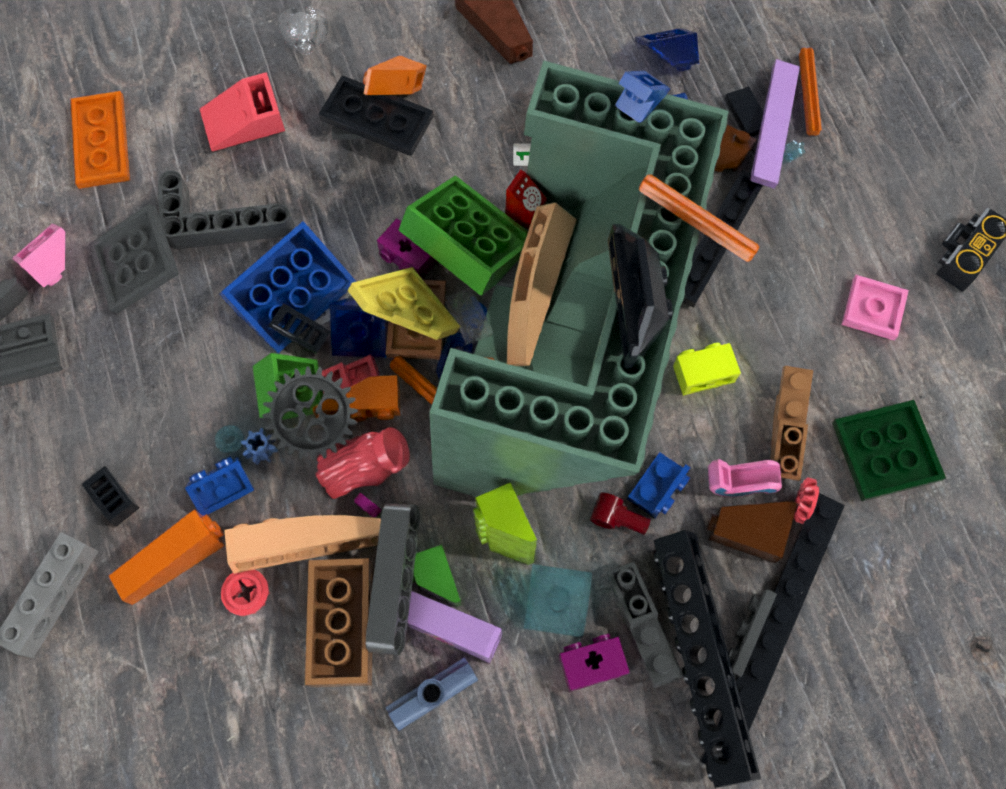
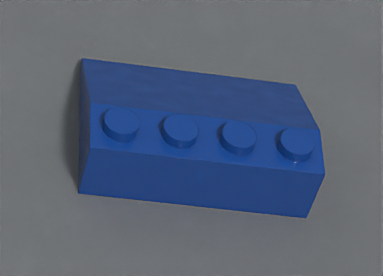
[219,221,357,353]

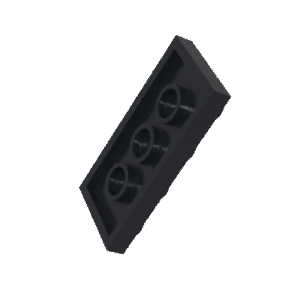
[318,75,434,157]

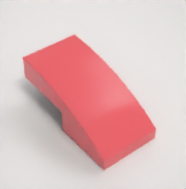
[322,355,380,393]

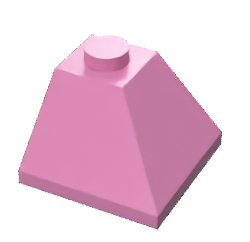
[12,224,65,287]

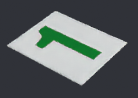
[513,144,531,166]

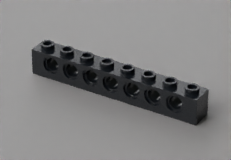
[653,530,761,788]

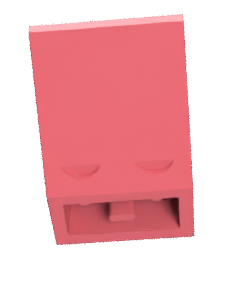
[200,72,285,152]

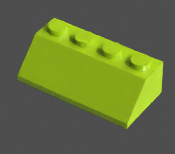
[473,482,537,565]

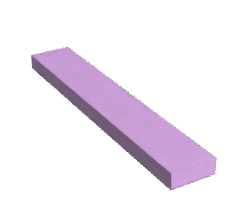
[750,59,800,189]

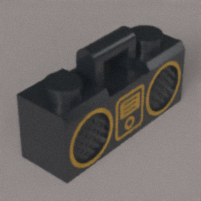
[936,208,1006,292]

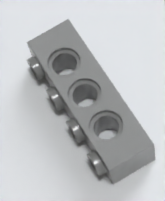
[0,532,99,658]

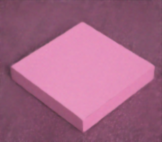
[842,275,909,341]

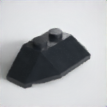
[607,224,673,368]

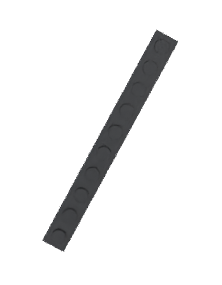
[699,493,845,765]

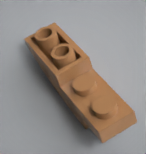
[771,366,813,481]

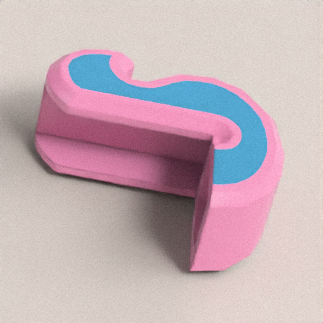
[708,459,782,497]

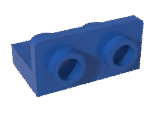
[627,452,691,519]
[185,456,254,516]

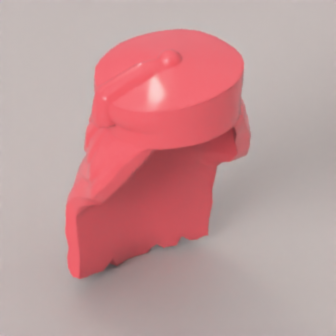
[316,427,410,499]

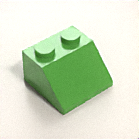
[253,353,323,420]

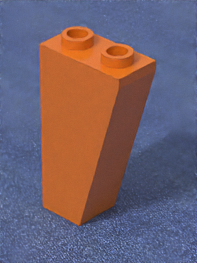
[109,510,225,605]

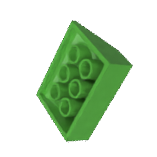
[399,175,528,296]

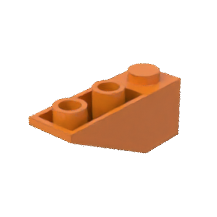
[363,55,427,95]
[313,375,401,422]

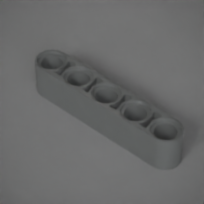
[365,503,420,655]

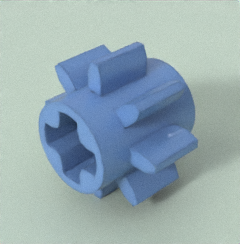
[241,428,278,465]

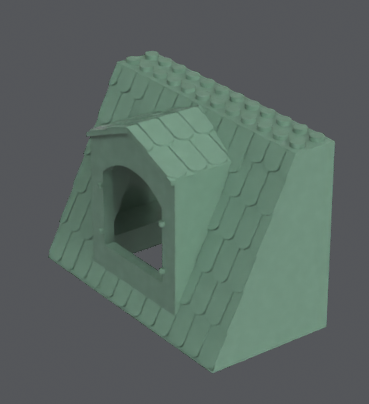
[429,60,729,497]

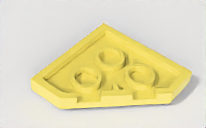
[347,267,461,340]

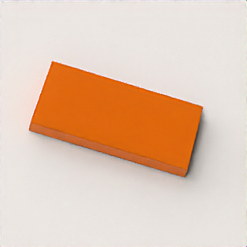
[71,91,130,189]

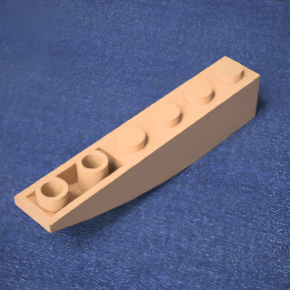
[507,203,577,366]

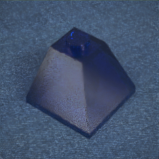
[635,28,700,71]
[330,297,388,358]

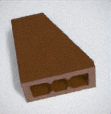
[706,501,797,563]

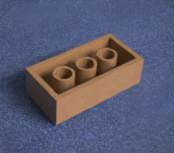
[305,558,373,688]

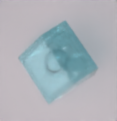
[524,564,592,638]

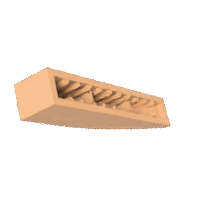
[225,515,381,574]

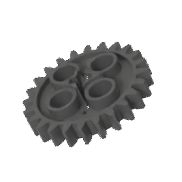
[262,366,358,460]

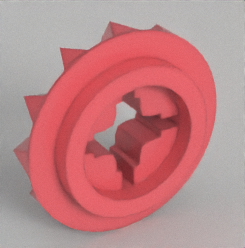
[793,477,819,524]
[221,570,270,617]

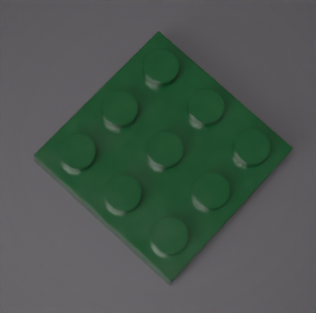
[832,400,946,502]

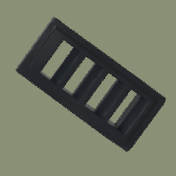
[268,303,331,356]
[82,466,140,527]

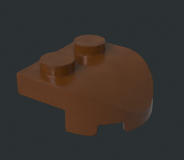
[714,125,757,172]

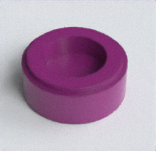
[354,493,382,518]

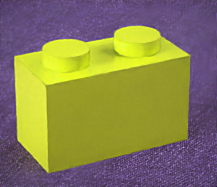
[673,343,741,396]

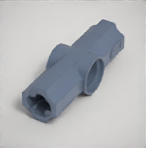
[385,657,478,731]

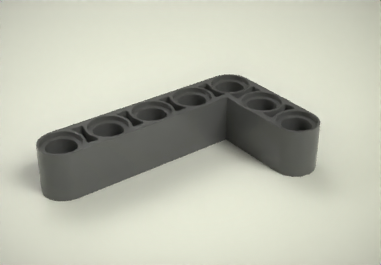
[158,170,295,249]

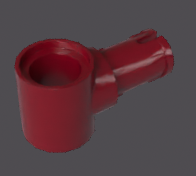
[590,492,651,535]

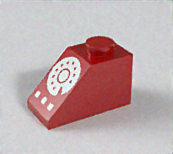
[505,169,547,229]

